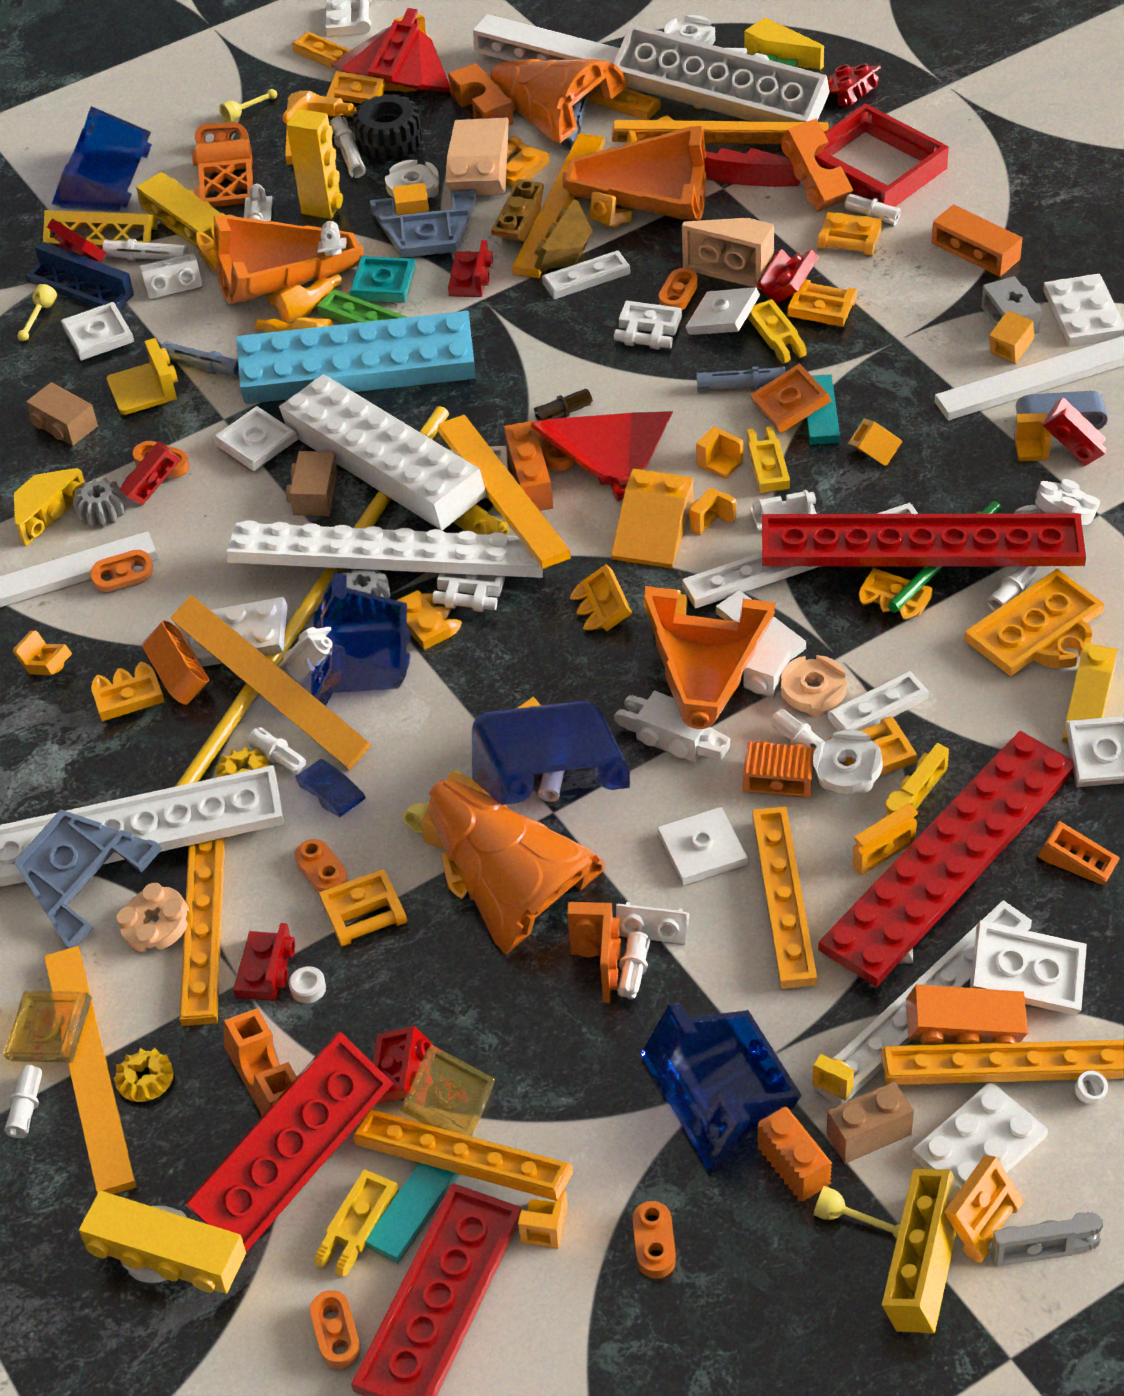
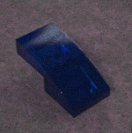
[295,759,366,817]

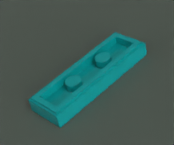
[806,374,840,445]
[365,1163,460,1264]

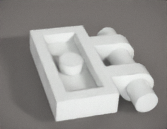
[614,301,682,350]
[433,573,505,612]

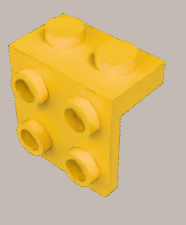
[107,338,178,415]

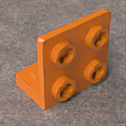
[567,902,621,1003]

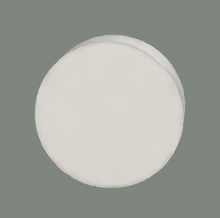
[289,967,326,1003]

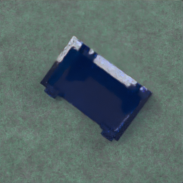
[52,106,152,211]
[472,701,630,805]

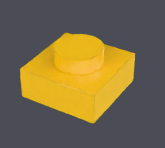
[812,1054,854,1101]

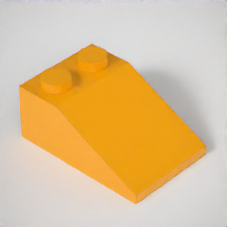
[611,469,693,569]

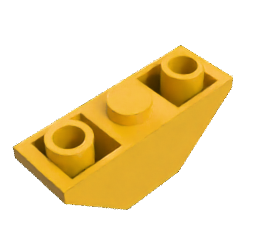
[14,468,85,546]

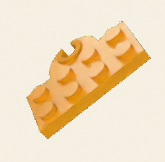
[964,569,1104,677]

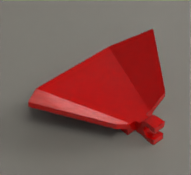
[331,8,450,92]
[531,411,673,501]

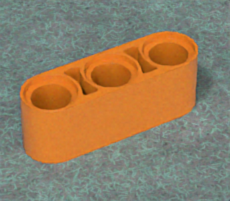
[142,620,209,705]

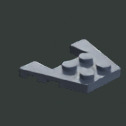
[370,189,476,258]
[14,809,162,949]

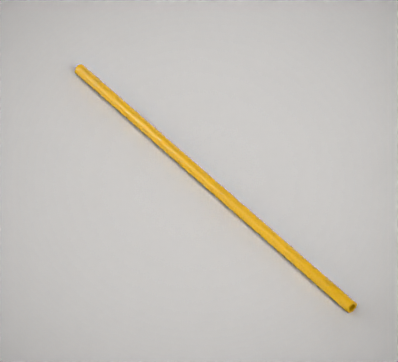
[175,406,449,787]

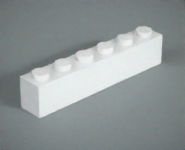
[473,14,620,64]

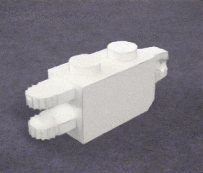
[614,691,730,763]

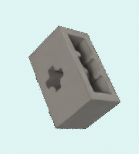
[981,276,1043,334]

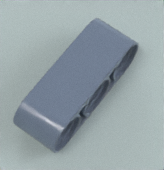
[1015,391,1108,430]

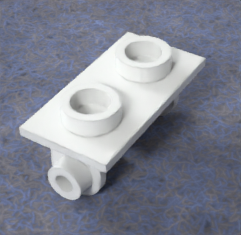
[244,184,273,221]
[318,221,347,256]
[750,490,817,531]
[278,627,332,684]
[616,902,690,944]

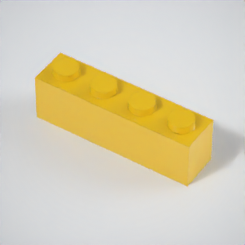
[286,109,343,219]
[136,172,225,249]
[882,1169,960,1333]
[79,1190,246,1294]

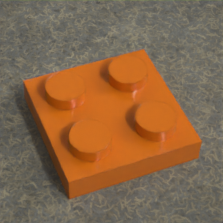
[750,363,831,433]

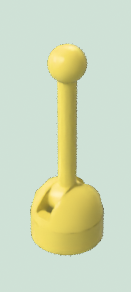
[219,89,277,123]
[17,284,57,341]
[403,770,463,833]
[813,1186,900,1239]

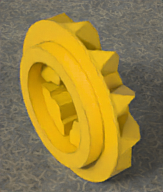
[216,746,270,777]
[114,1048,174,1102]

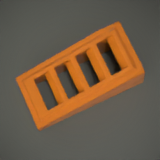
[1037,821,1120,885]

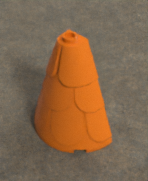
[490,59,628,143]
[562,126,706,221]
[213,215,363,304]
[644,586,775,729]
[427,779,605,955]

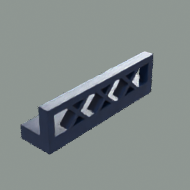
[25,241,134,310]

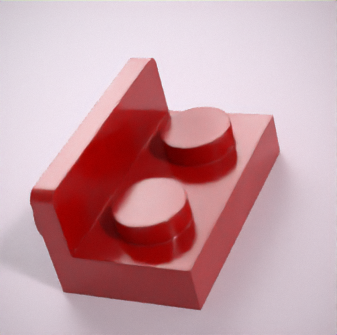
[47,218,107,263]
[448,240,493,297]
[757,249,819,304]
[1042,397,1106,466]
[119,441,181,506]
[233,923,296,1001]
[373,1026,434,1108]

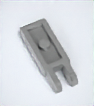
[991,1212,1103,1266]

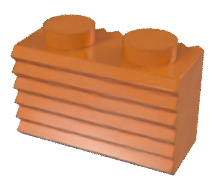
[743,741,815,797]
[758,1107,832,1201]

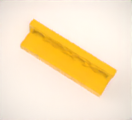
[43,210,158,246]

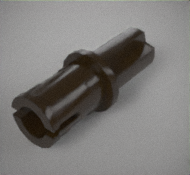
[534,389,593,421]

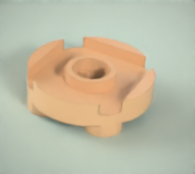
[781,655,847,717]
[116,883,189,952]

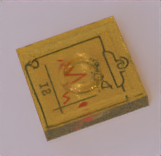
[3,991,92,1063]
[400,1044,496,1137]

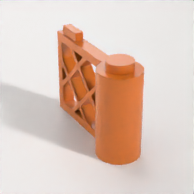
[191,138,253,207]

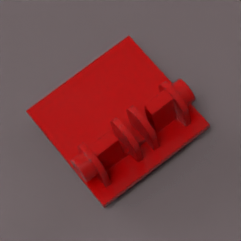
[827,63,881,107]

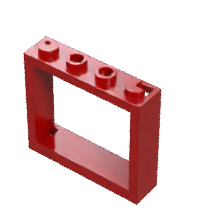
[814,103,949,207]

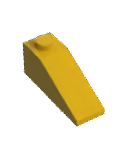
[744,17,824,70]
[1062,642,1118,743]

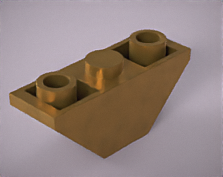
[491,179,544,242]
[534,199,593,269]

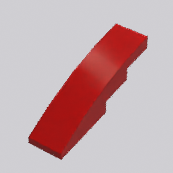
[704,148,800,187]

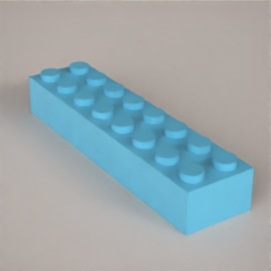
[236,311,476,404]

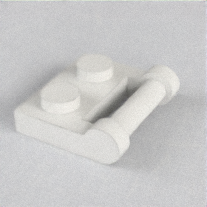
[326,0,371,37]

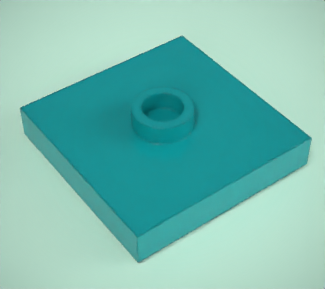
[349,256,416,303]

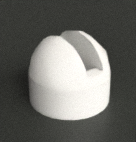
[1075,1071,1108,1104]

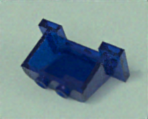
[311,573,411,706]
[641,1003,802,1170]

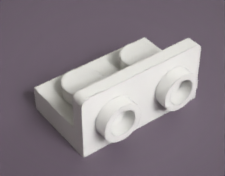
[140,253,203,299]

